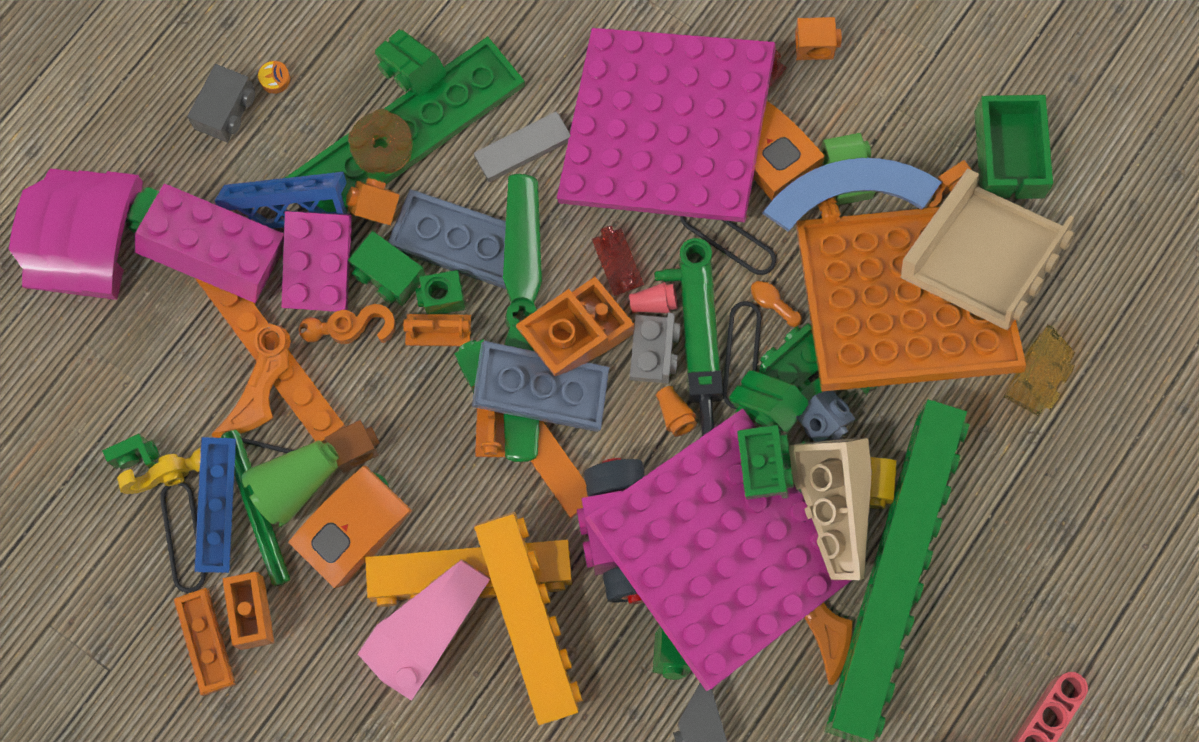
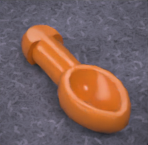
[751,281,803,327]

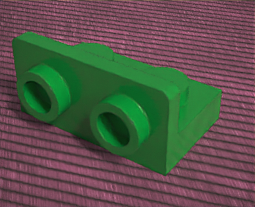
[759,323,818,387]
[737,425,794,500]

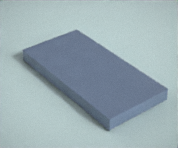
[388,189,506,289]
[472,341,609,432]

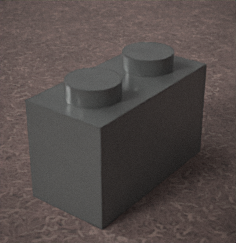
[187,64,255,143]

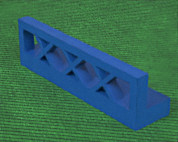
[215,172,347,229]

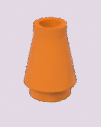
[656,386,697,437]

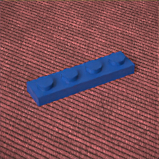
[194,437,236,573]

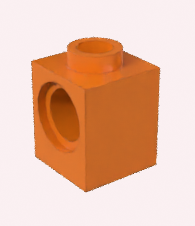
[795,17,842,60]

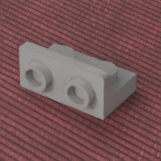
[630,313,680,384]

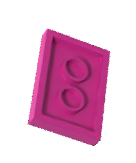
[281,211,352,312]

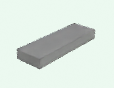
[474,111,571,182]

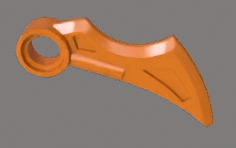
[211,324,291,438]
[804,602,852,685]

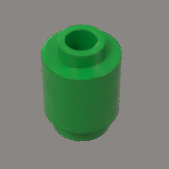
[125,187,159,233]

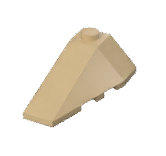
[789,438,872,580]

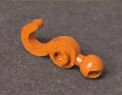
[299,304,396,344]

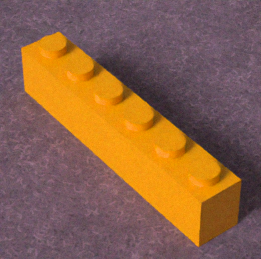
[474,512,583,725]
[365,539,572,607]

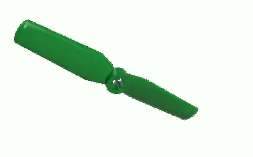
[503,174,542,462]

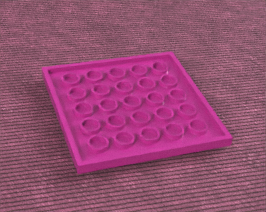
[556,28,776,223]
[585,409,852,691]

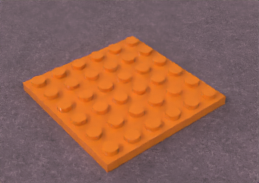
[796,207,1026,392]

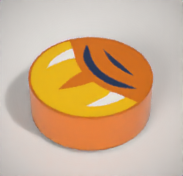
[258,61,291,94]

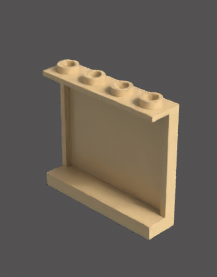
[901,169,1075,330]

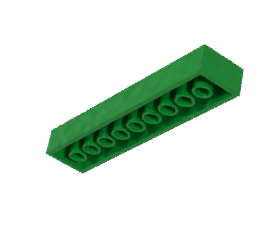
[824,399,969,742]

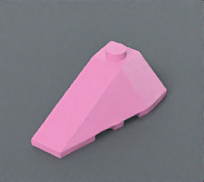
[358,559,490,701]

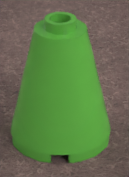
[242,441,339,528]

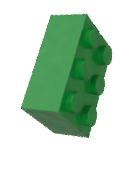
[974,95,1053,199]

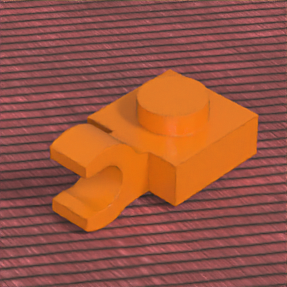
[927,160,972,208]

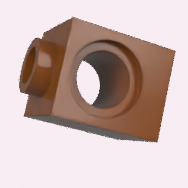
[324,420,380,473]

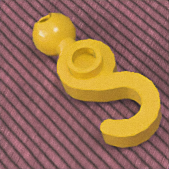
[117,448,201,494]

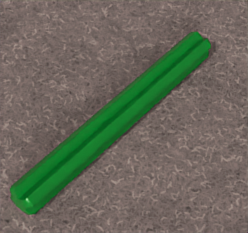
[221,430,290,586]

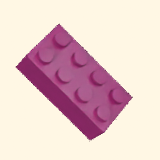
[135,183,284,303]

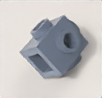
[796,391,855,442]

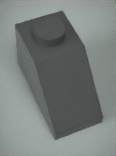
[673,683,727,742]

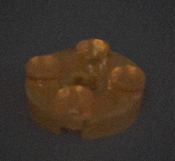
[348,109,413,174]

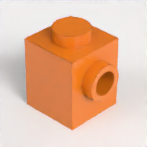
[346,178,400,226]

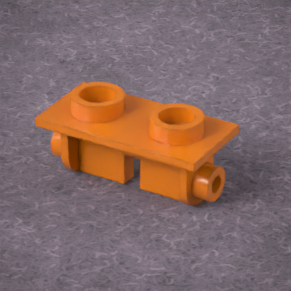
[403,314,471,347]
[475,408,505,457]

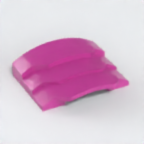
[9,168,143,300]

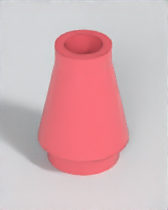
[629,282,678,313]

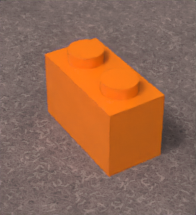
[222,571,275,650]

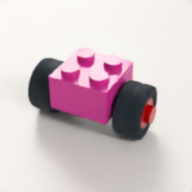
[577,458,645,605]

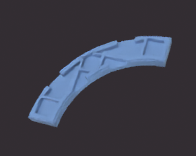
[762,158,941,232]

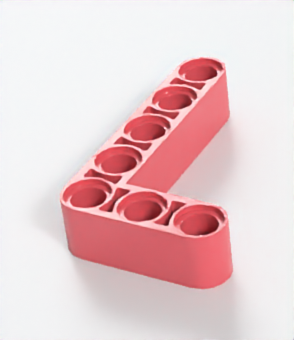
[1012,672,1088,742]

